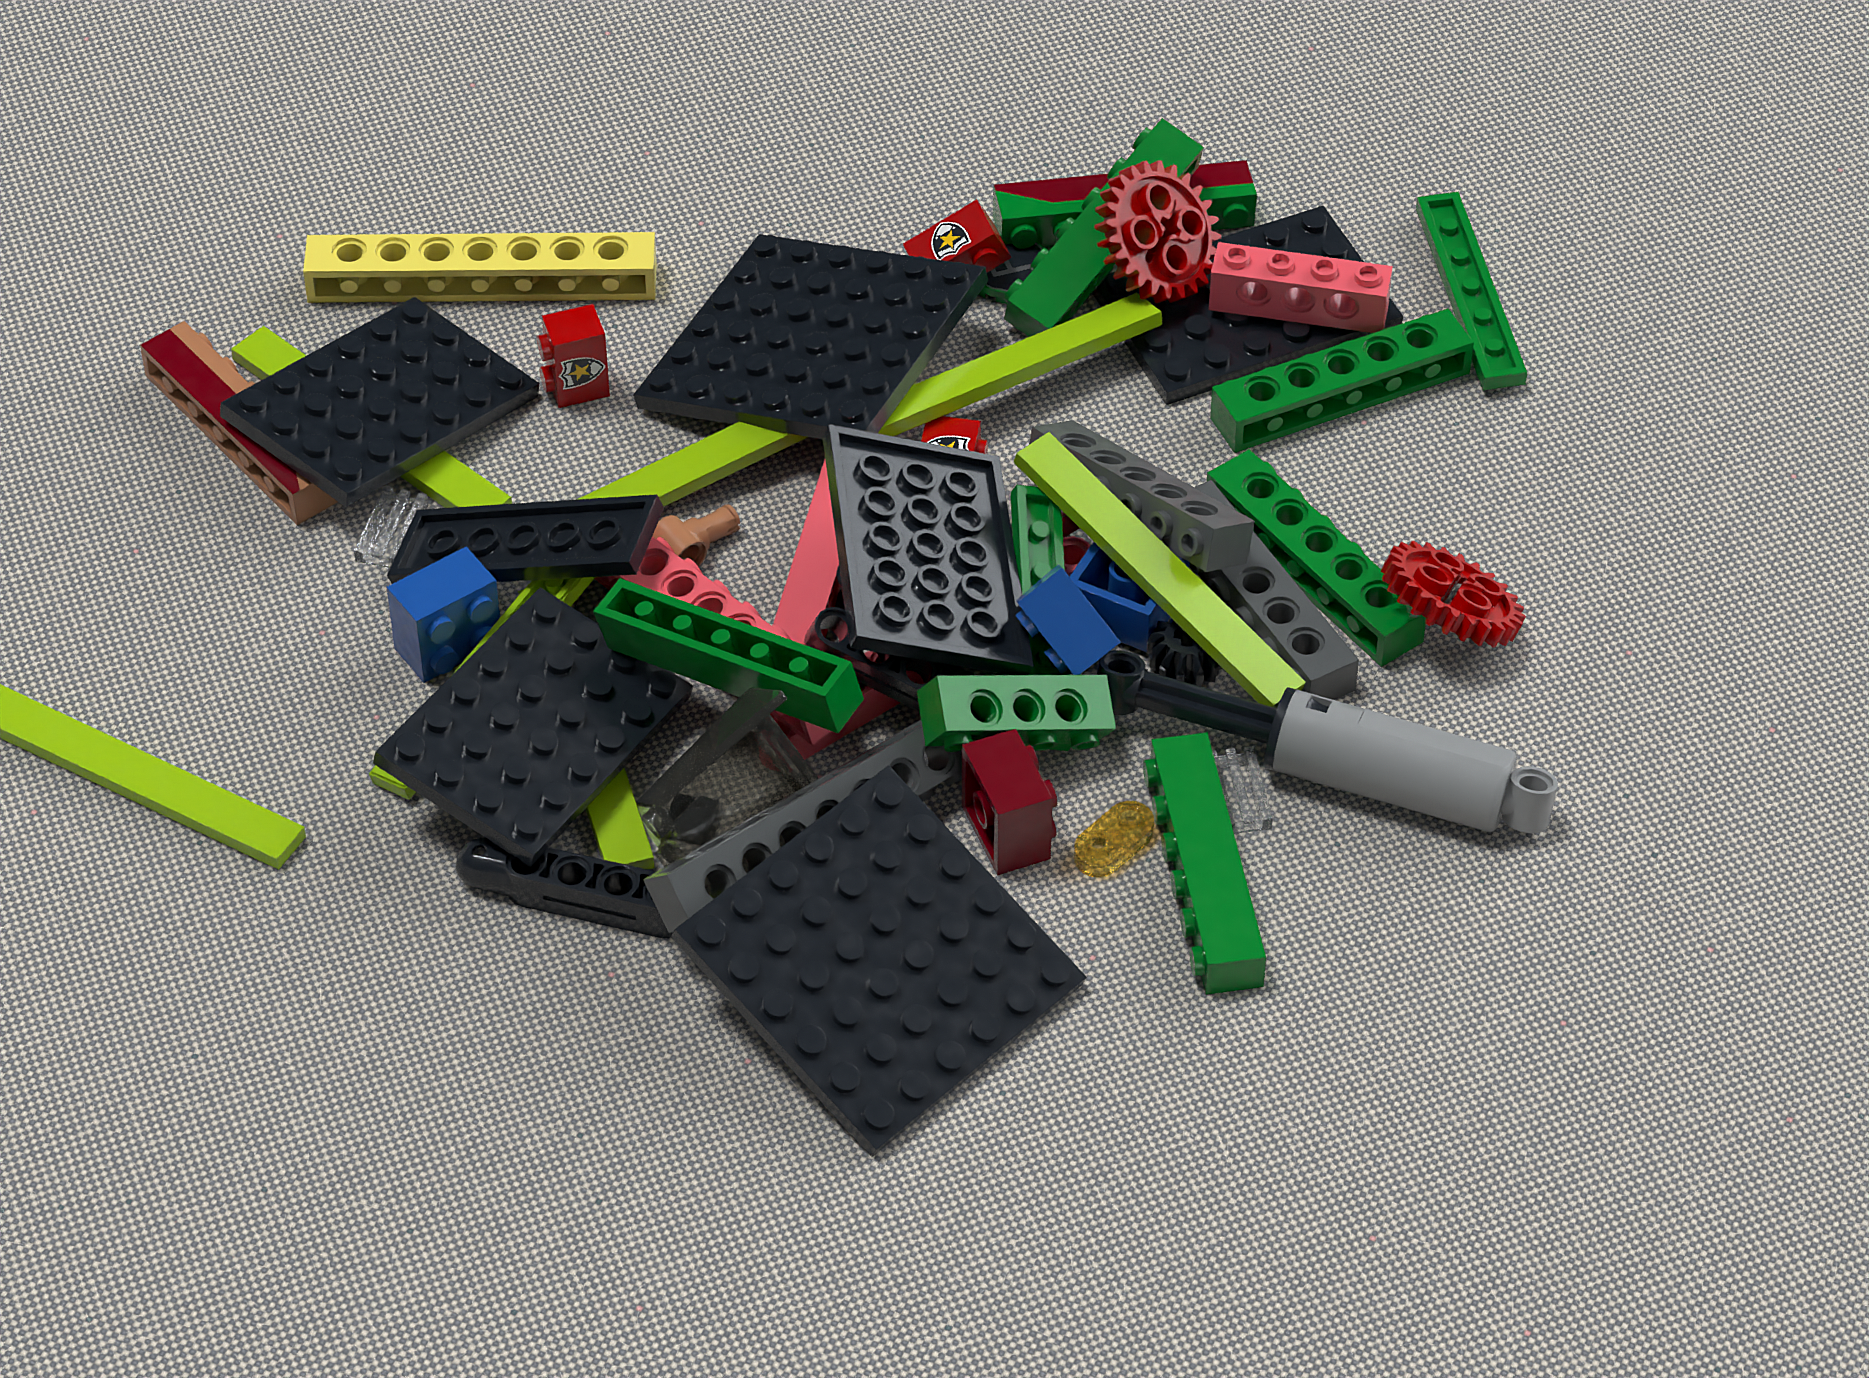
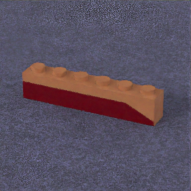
[140,321,338,525]

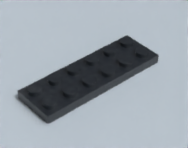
[387,494,664,584]

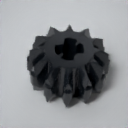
[1147,618,1223,687]

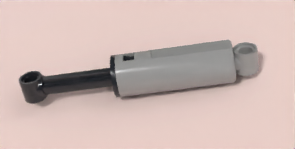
[1097,650,1558,833]

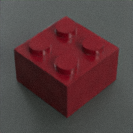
[962,729,1058,876]

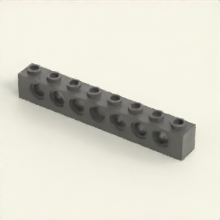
[643,720,962,932]

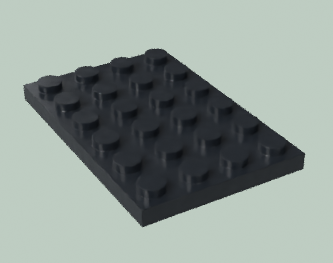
[1092,205,1403,405]
[220,297,540,507]
[822,424,1034,675]
[373,587,693,867]

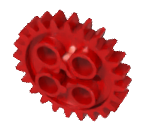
[1094,160,1221,303]
[1381,541,1526,648]

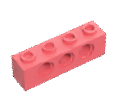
[1209,242,1393,333]

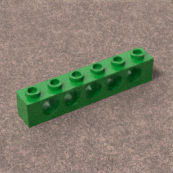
[1210,308,1474,453]
[1207,449,1426,667]

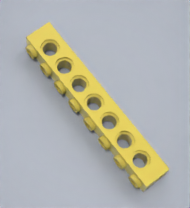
[303,232,657,303]

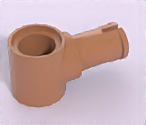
[652,504,740,567]

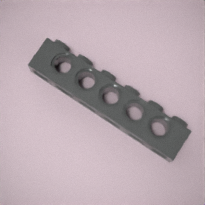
[1029,420,1255,572]
[1189,480,1359,700]

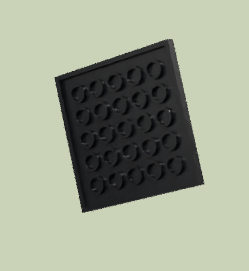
[633,234,989,439]
[671,765,1087,1157]

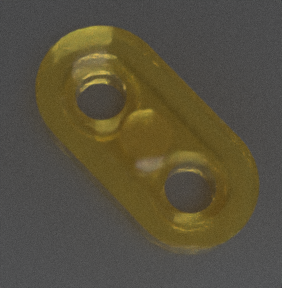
[1074,801,1154,878]

